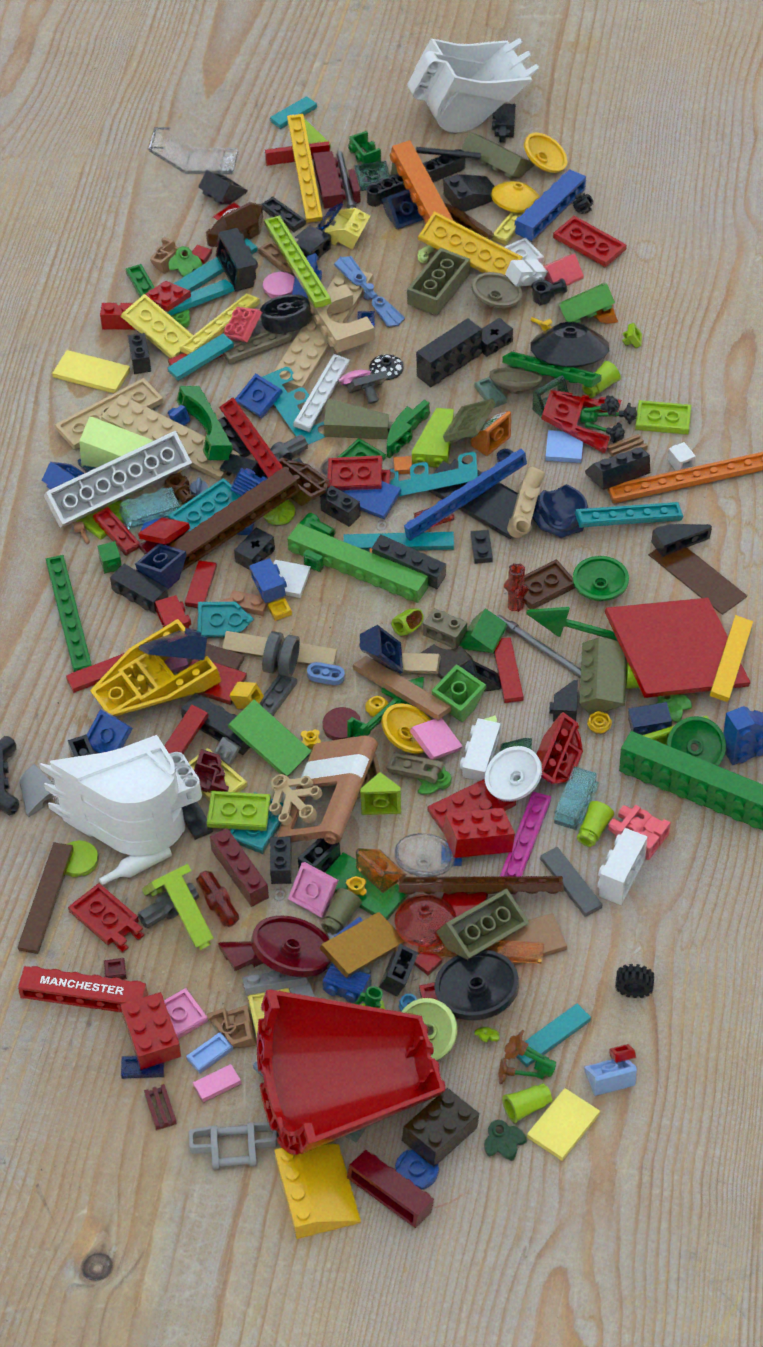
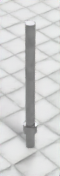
[336,151,357,209]
[497,614,581,678]

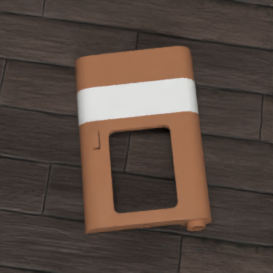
[277,736,378,844]

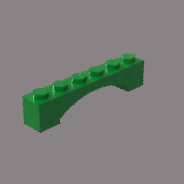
[177,386,233,460]

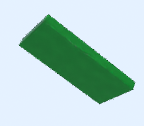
[325,852,408,920]

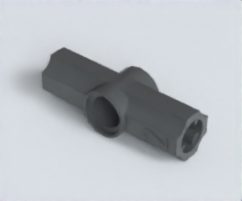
[255,435,308,461]
[138,883,199,928]

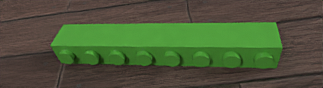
[287,523,428,603]

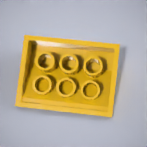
[274,1144,361,1239]

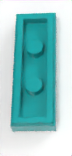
[270,96,317,129]

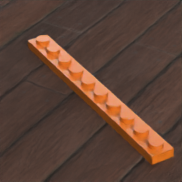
[607,452,763,504]

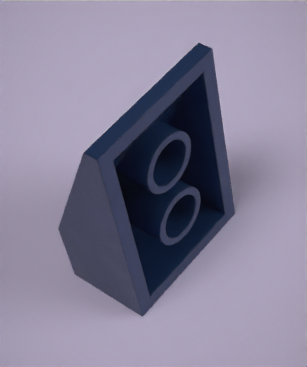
[139,628,207,660]

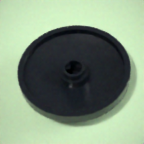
[435,950,519,1021]

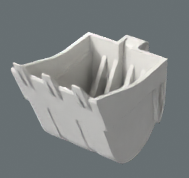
[408,38,539,133]
[39,735,202,856]

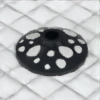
[369,354,404,380]

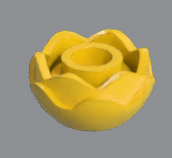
[365,696,389,717]
[587,711,612,734]

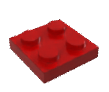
[145,281,191,312]

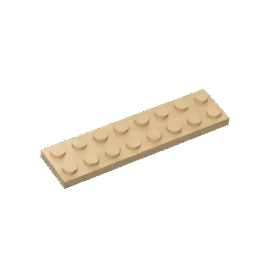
[101,395,240,481]

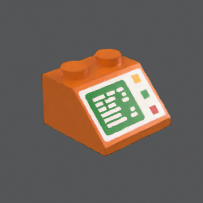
[471,411,511,456]

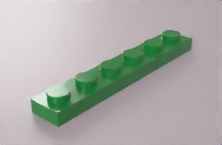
[502,351,602,387]

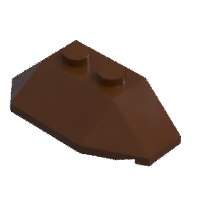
[206,202,263,247]
[278,458,330,506]

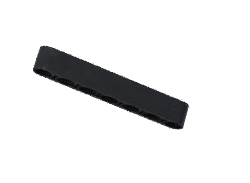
[367,149,466,207]

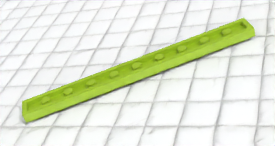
[264,215,332,308]

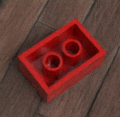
[443,808,515,858]
[121,992,182,1070]

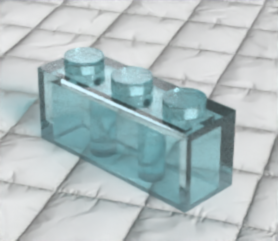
[119,487,180,529]
[554,766,599,830]

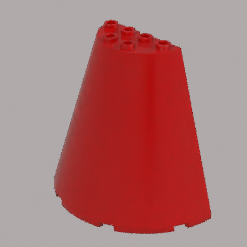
[257,990,446,1155]

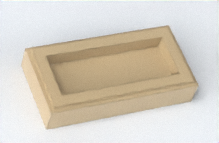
[402,653,441,674]

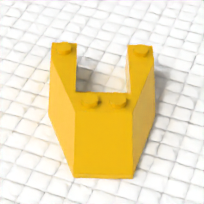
[90,619,221,717]

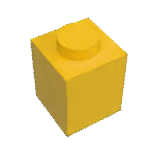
[229,682,264,709]

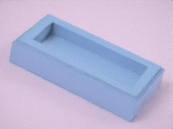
[186,1032,233,1074]

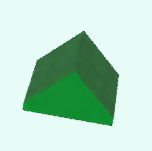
[459,608,508,653]

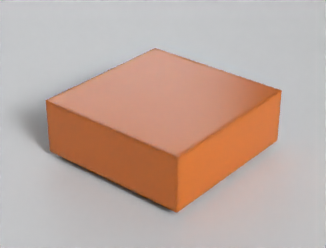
[393,456,412,474]

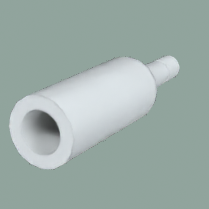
[99,848,172,886]

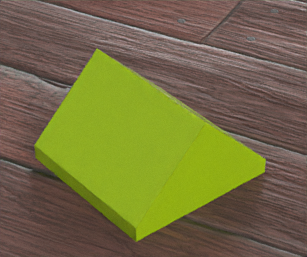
[360,772,401,815]

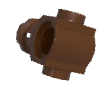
[162,473,196,505]

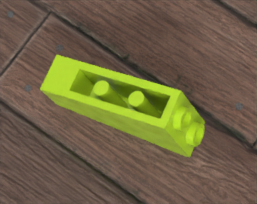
[412,408,454,468]

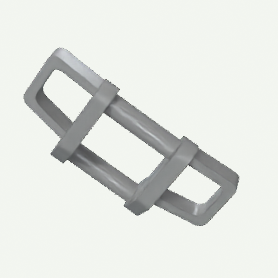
[189,1122,277,1170]

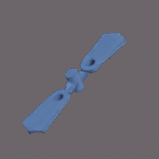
[334,256,405,327]

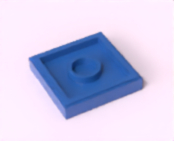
[235,373,283,419]
[87,709,133,753]

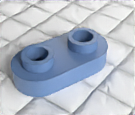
[307,662,345,685]

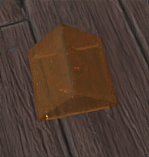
[356,848,406,893]

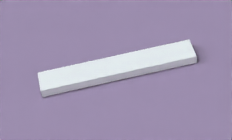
[293,354,350,432]

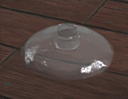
[394,833,455,878]

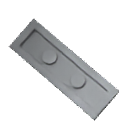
[242,970,308,996]

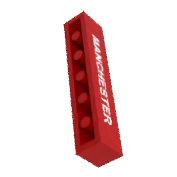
[18,966,148,1013]

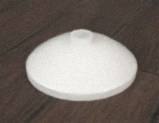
[485,746,542,801]

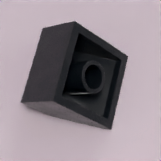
[198,170,248,205]

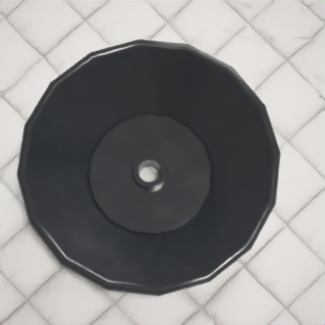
[530,322,609,367]

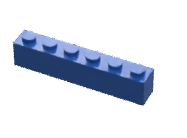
[514,169,586,241]

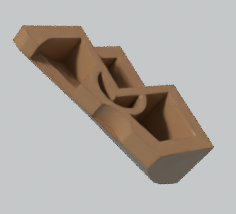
[150,237,187,274]
[207,1005,257,1048]

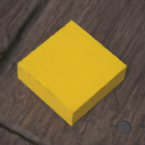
[268,598,292,621]

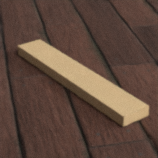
[222,631,337,665]

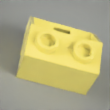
[324,208,370,250]

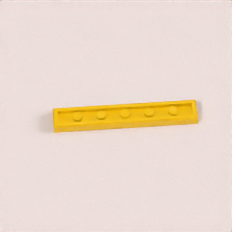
[709,615,753,702]

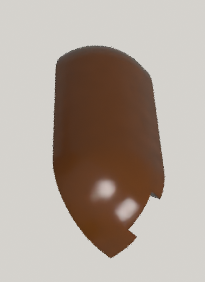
[444,203,494,240]

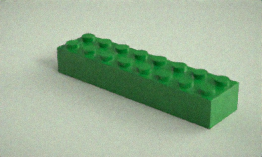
[619,731,763,830]

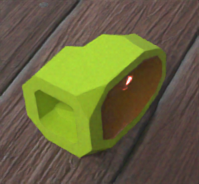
[391,608,424,636]

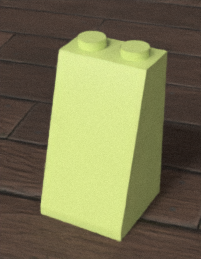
[79,417,153,469]

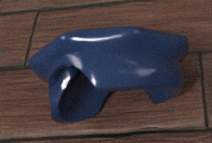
[532,484,588,538]

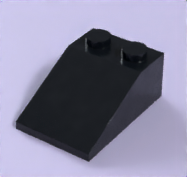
[443,174,495,212]

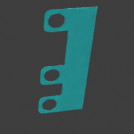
[263,367,325,445]
[389,452,478,496]

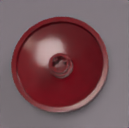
[251,915,331,977]

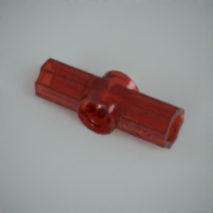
[504,563,529,612]
[196,870,239,927]

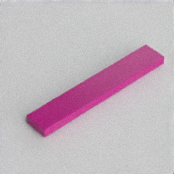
[500,791,551,895]

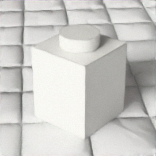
[668,442,696,471]

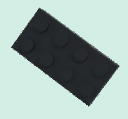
[416,318,482,387]

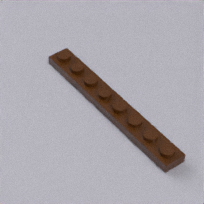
[399,876,564,895]

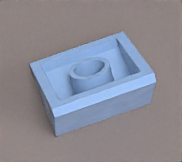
[584,1059,637,1096]

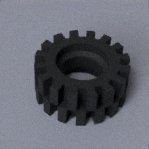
[615,964,654,998]

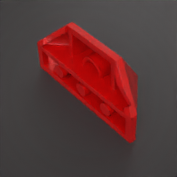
[536,712,583,784]

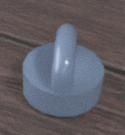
[190,477,208,496]

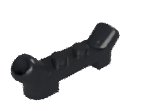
[0,736,19,815]

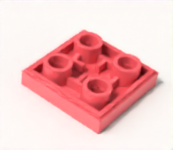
[224,307,262,342]

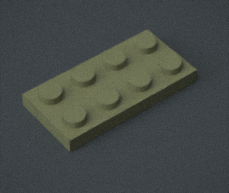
[443,398,496,442]

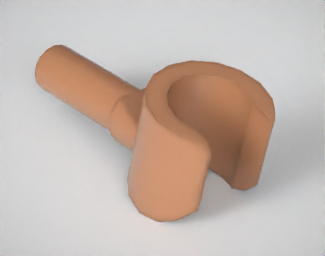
[73,521,90,544]

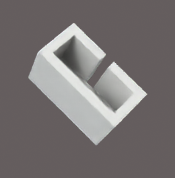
[505,259,548,286]

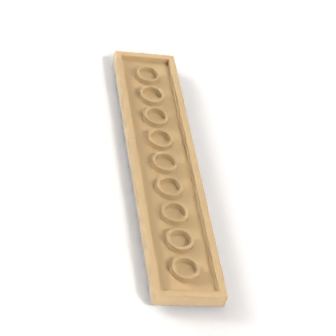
[274,271,373,389]

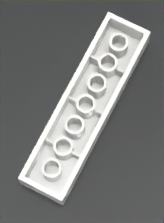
[44,431,192,528]

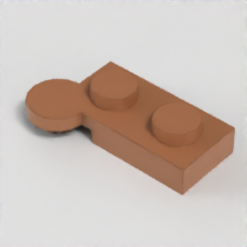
[221,590,268,616]

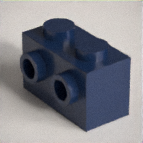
[628,702,672,735]

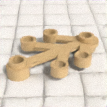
[269,774,323,826]

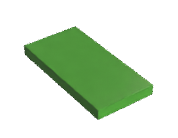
[228,700,311,776]

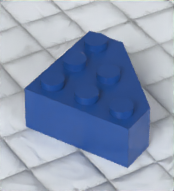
[723,706,763,765]

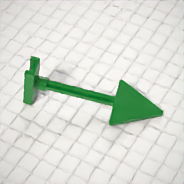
[526,607,627,661]
[347,677,424,738]

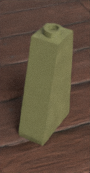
[324,399,393,440]

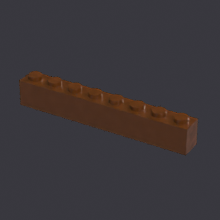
[168,467,301,571]

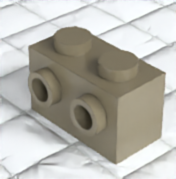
[423,608,467,649]

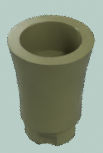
[321,888,362,935]

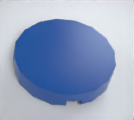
[395,1150,439,1190]

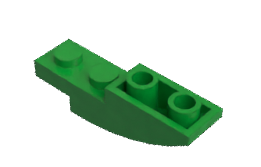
[387,400,430,458]

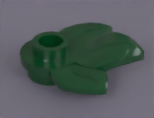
[484,1120,527,1161]

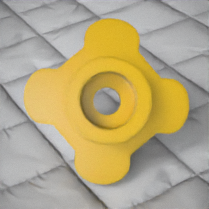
[301,729,321,748]
[346,876,367,896]

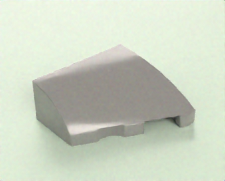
[20,764,54,817]

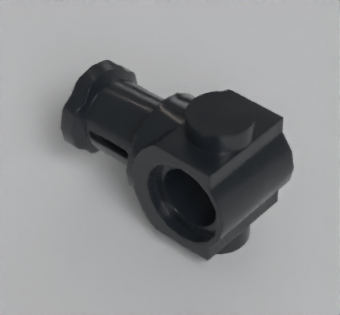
[531,278,567,306]

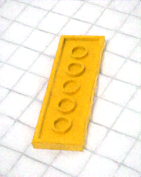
[418,211,523,275]

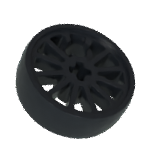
[260,294,312,333]

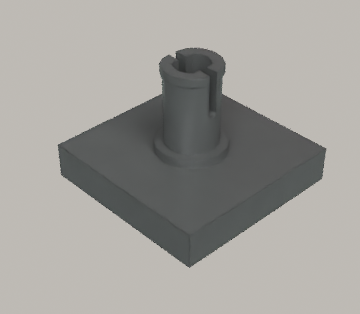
[347,370,388,404]

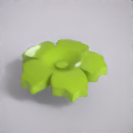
[474,1027,500,1042]

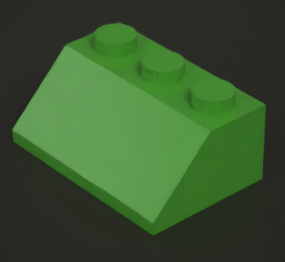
[558,282,615,323]

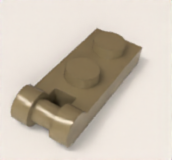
[386,752,444,783]

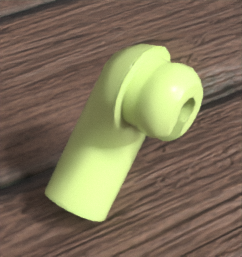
[418,245,435,263]

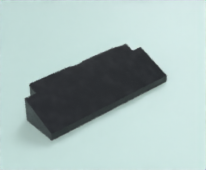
[427,459,518,539]

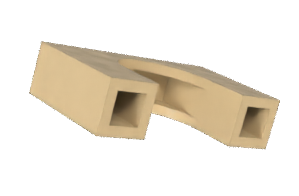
[308,284,375,353]

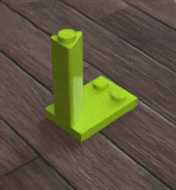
[142,864,214,950]

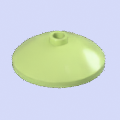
[402,998,457,1061]

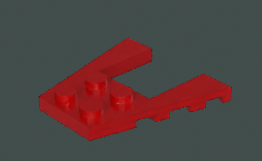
[541,390,622,453]

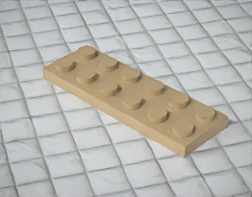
[55,378,164,450]

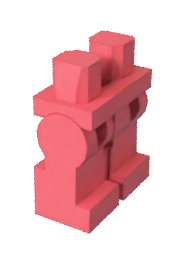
[608,805,671,860]

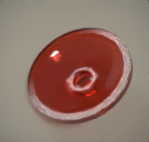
[395,894,456,947]

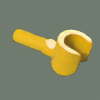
[530,317,552,331]

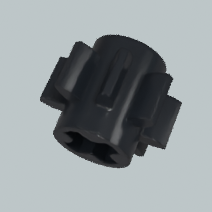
[573,193,594,214]

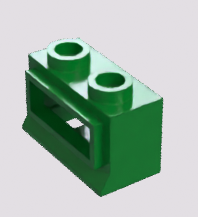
[348,131,381,166]

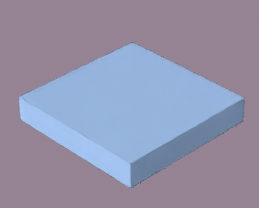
[545,430,583,463]

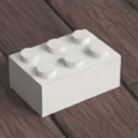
[597,828,648,905]

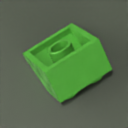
[431,664,486,723]

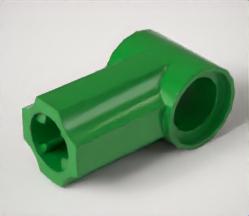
[299,513,336,537]

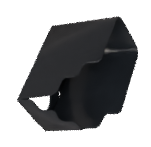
[295,225,331,258]

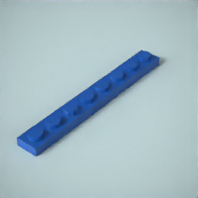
[404,449,527,541]

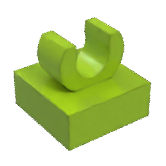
[622,323,642,348]

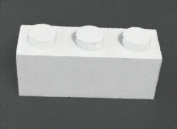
[460,718,501,781]

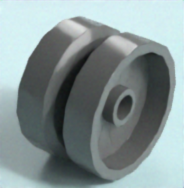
[262,631,300,678]

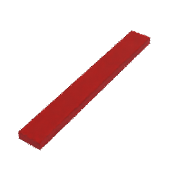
[219,397,283,478]

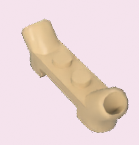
[507,466,545,538]

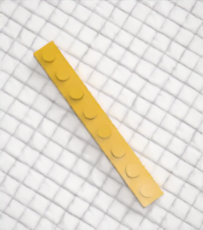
[287,114,323,223]

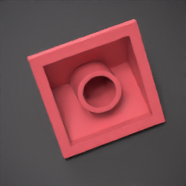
[543,253,584,286]

